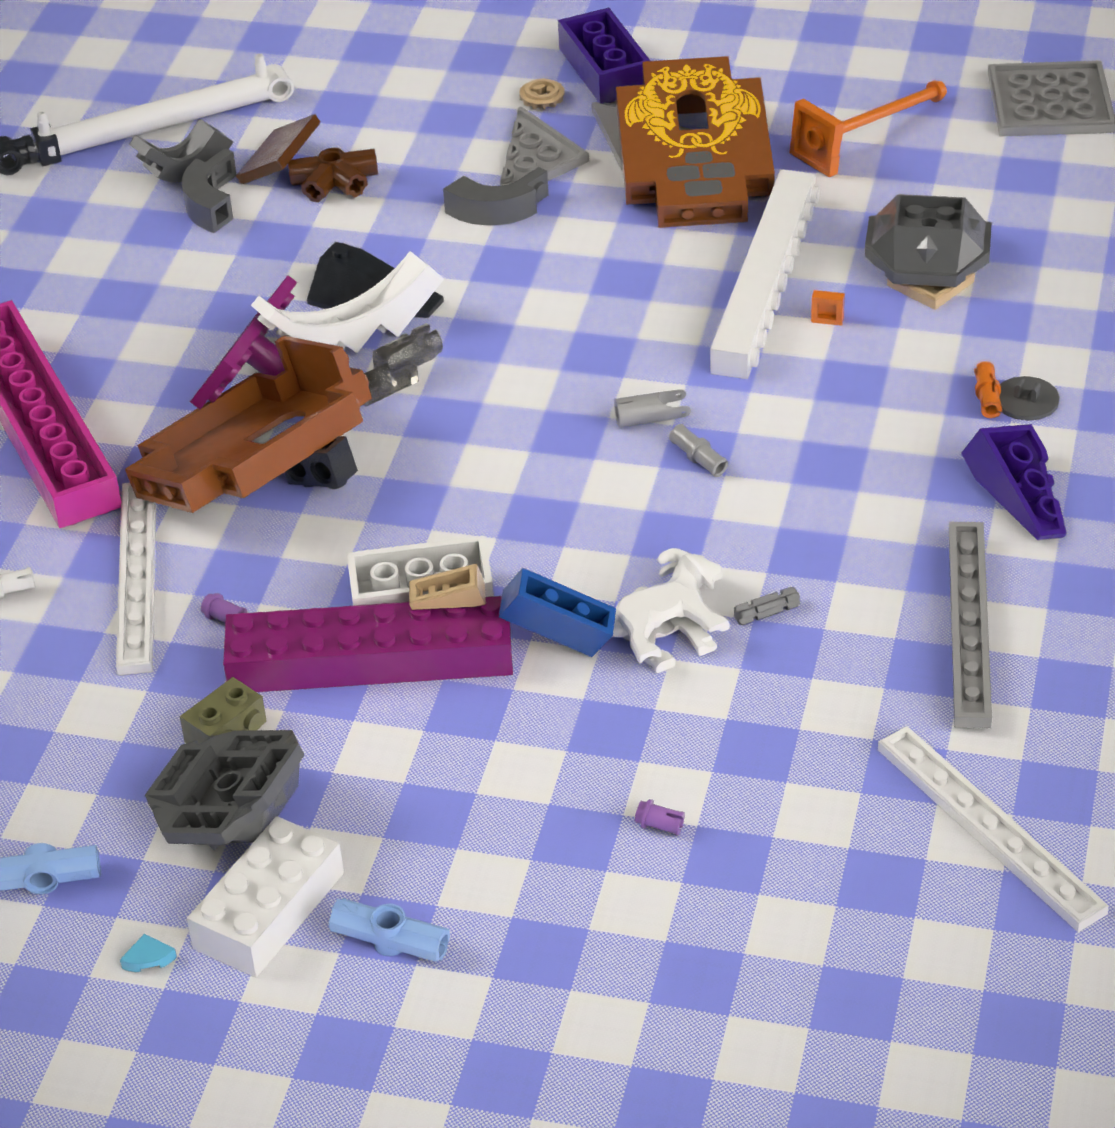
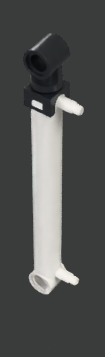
[0,54,294,175]

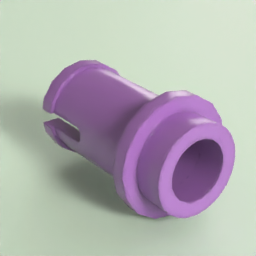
[201,593,247,622]
[635,799,685,835]

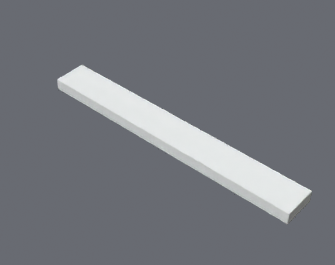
[116,483,156,675]
[878,726,1109,932]

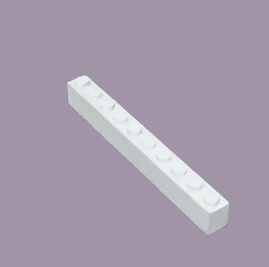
[710,169,820,379]

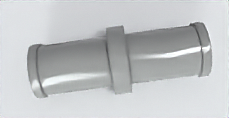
[669,424,729,477]

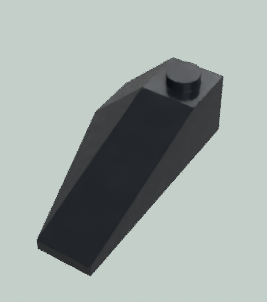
[307,241,444,318]

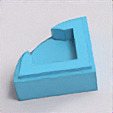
[120,934,177,972]

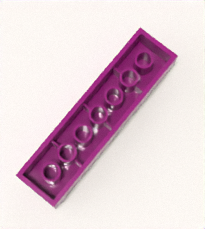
[223,596,513,692]

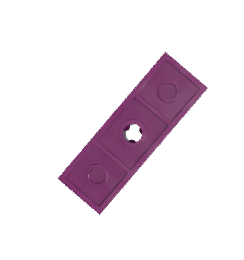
[190,275,298,410]

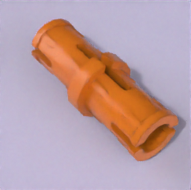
[974,361,1002,418]

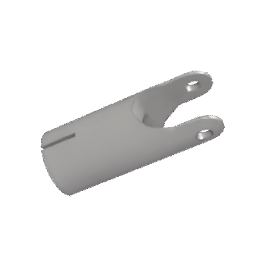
[614,389,691,428]

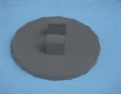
[999,376,1060,421]

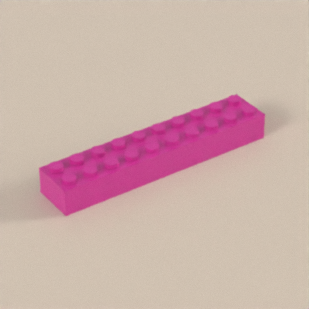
[0,300,122,529]

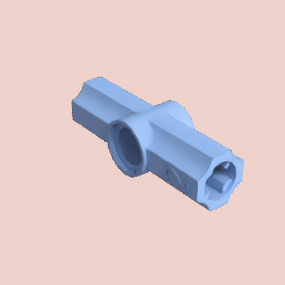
[0,843,101,894]
[329,898,450,962]

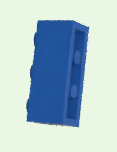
[499,568,616,657]

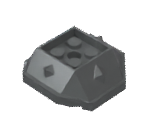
[865,194,992,287]
[145,730,304,850]

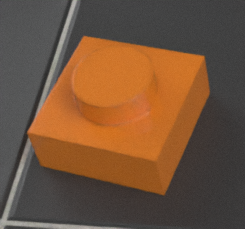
[811,290,845,326]

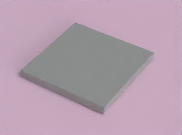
[988,60,1115,136]

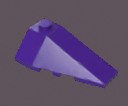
[961,424,1067,540]

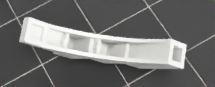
[251,251,444,353]

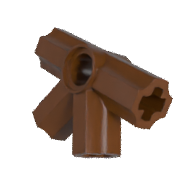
[288,148,379,203]

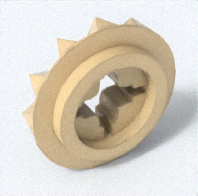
[519,79,565,110]

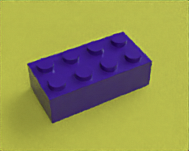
[558,7,651,104]

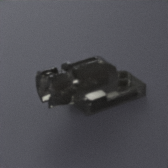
[363,323,443,407]

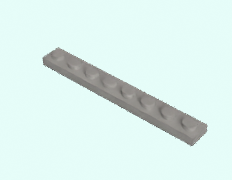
[948,521,992,728]

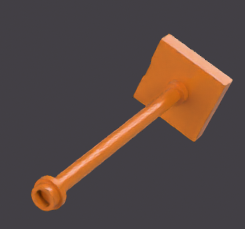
[789,80,947,177]

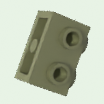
[180,677,267,744]

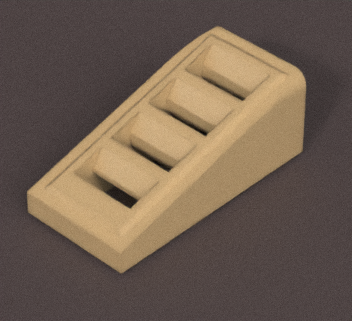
[409,564,486,610]

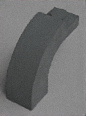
[129,119,233,182]
[182,148,237,233]
[443,167,549,226]

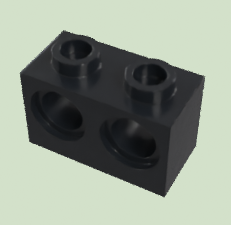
[284,436,358,489]

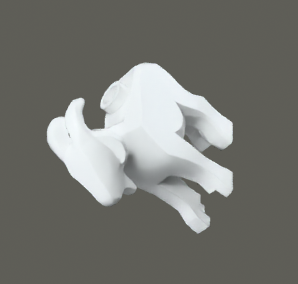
[612,548,730,673]

